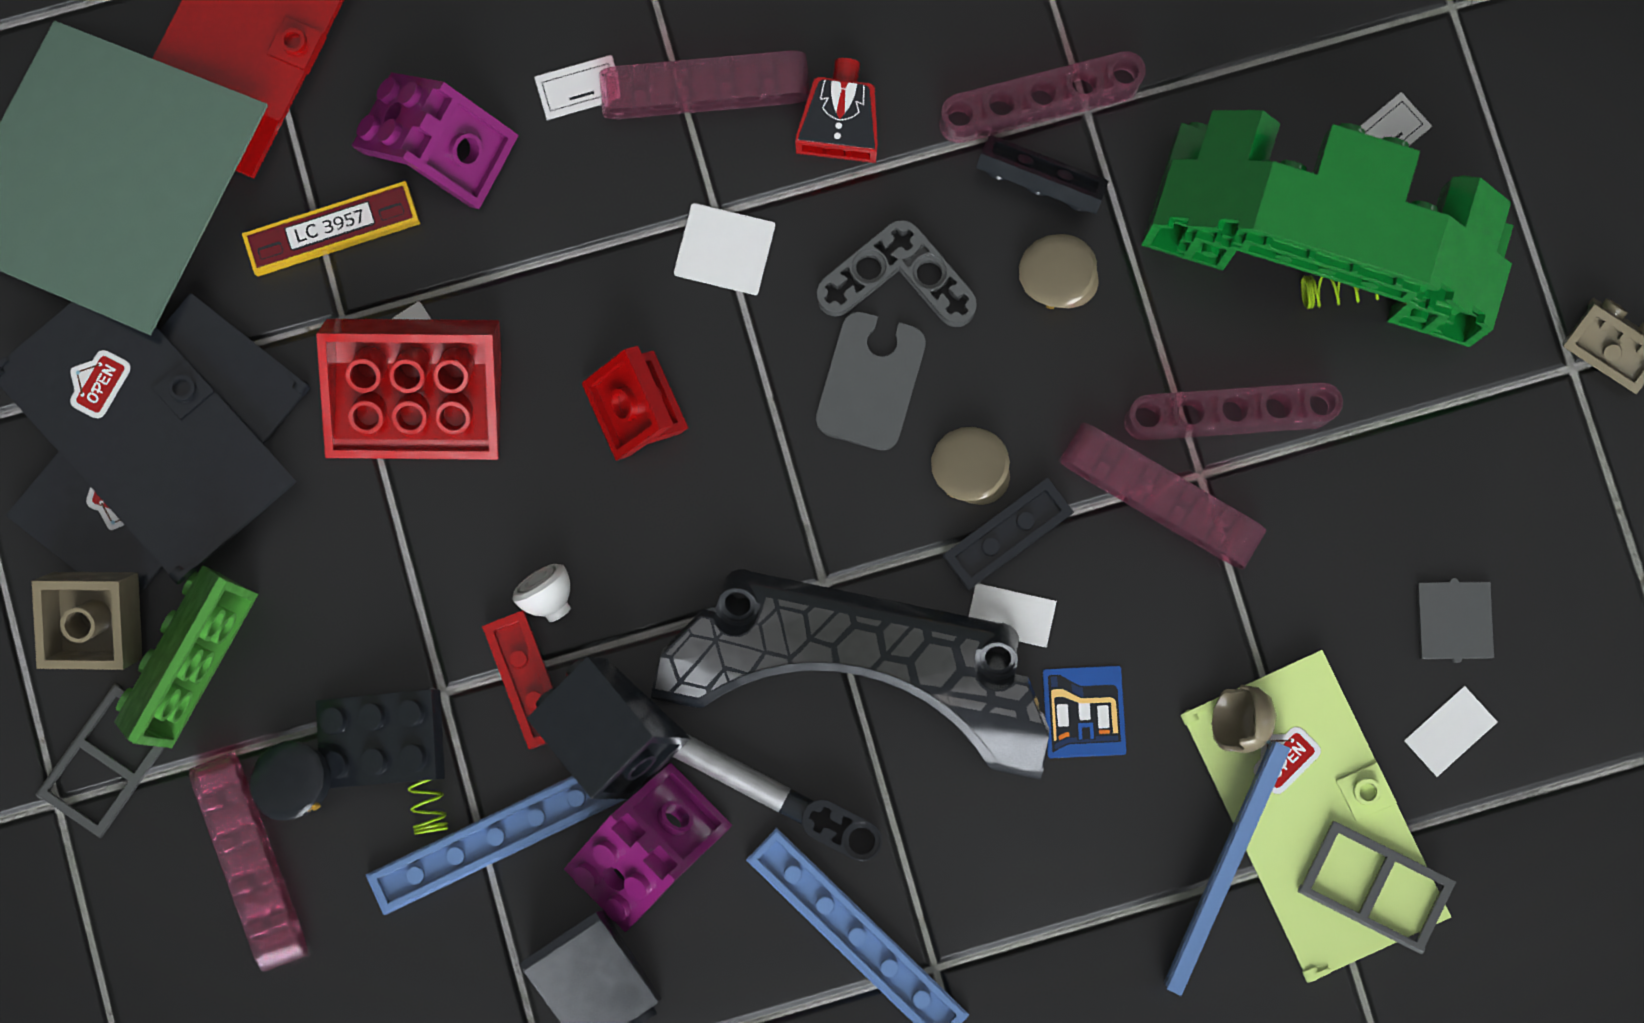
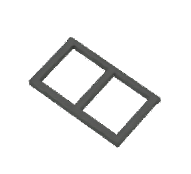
[35,683,165,838]
[1298,821,1456,954]

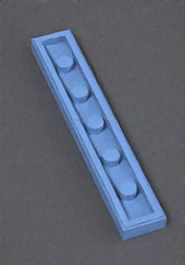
[1164,741,1291,996]
[366,776,626,915]
[746,828,969,1023]

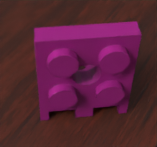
[351,72,519,209]
[564,762,732,933]

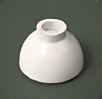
[512,564,571,622]

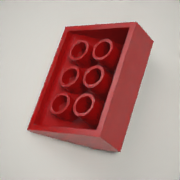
[316,319,501,460]

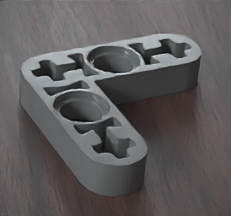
[817,220,977,327]

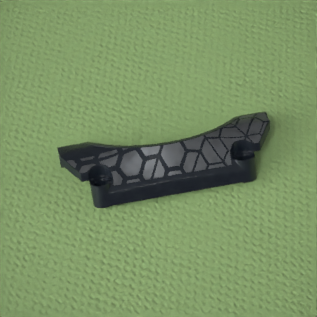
[651,569,1049,780]

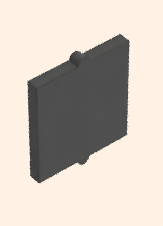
[1417,578,1494,663]

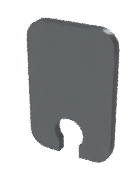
[816,312,926,451]

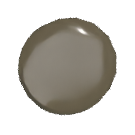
[1019,234,1099,309]
[931,427,1010,505]

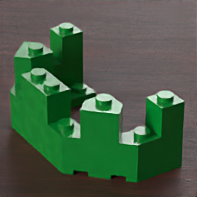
[1141,110,1514,347]

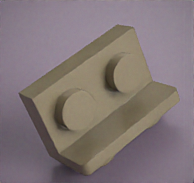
[1562,298,1644,394]

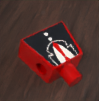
[795,58,878,163]

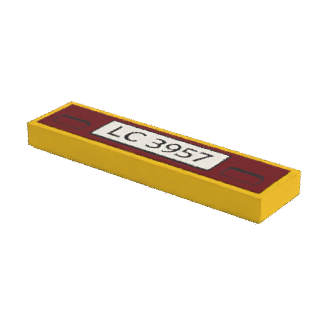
[242,181,421,277]

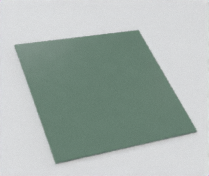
[0,20,268,335]

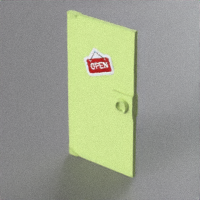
[1181,650,1451,983]

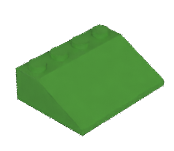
[114,565,259,748]

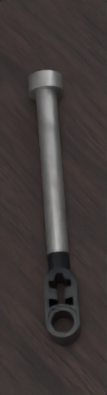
[673,734,882,861]

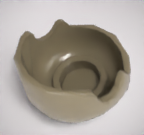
[1211,685,1277,753]

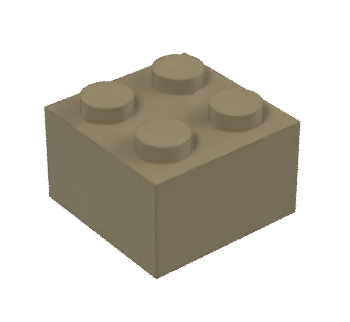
[32,572,143,670]

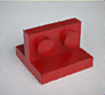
[581,346,688,461]

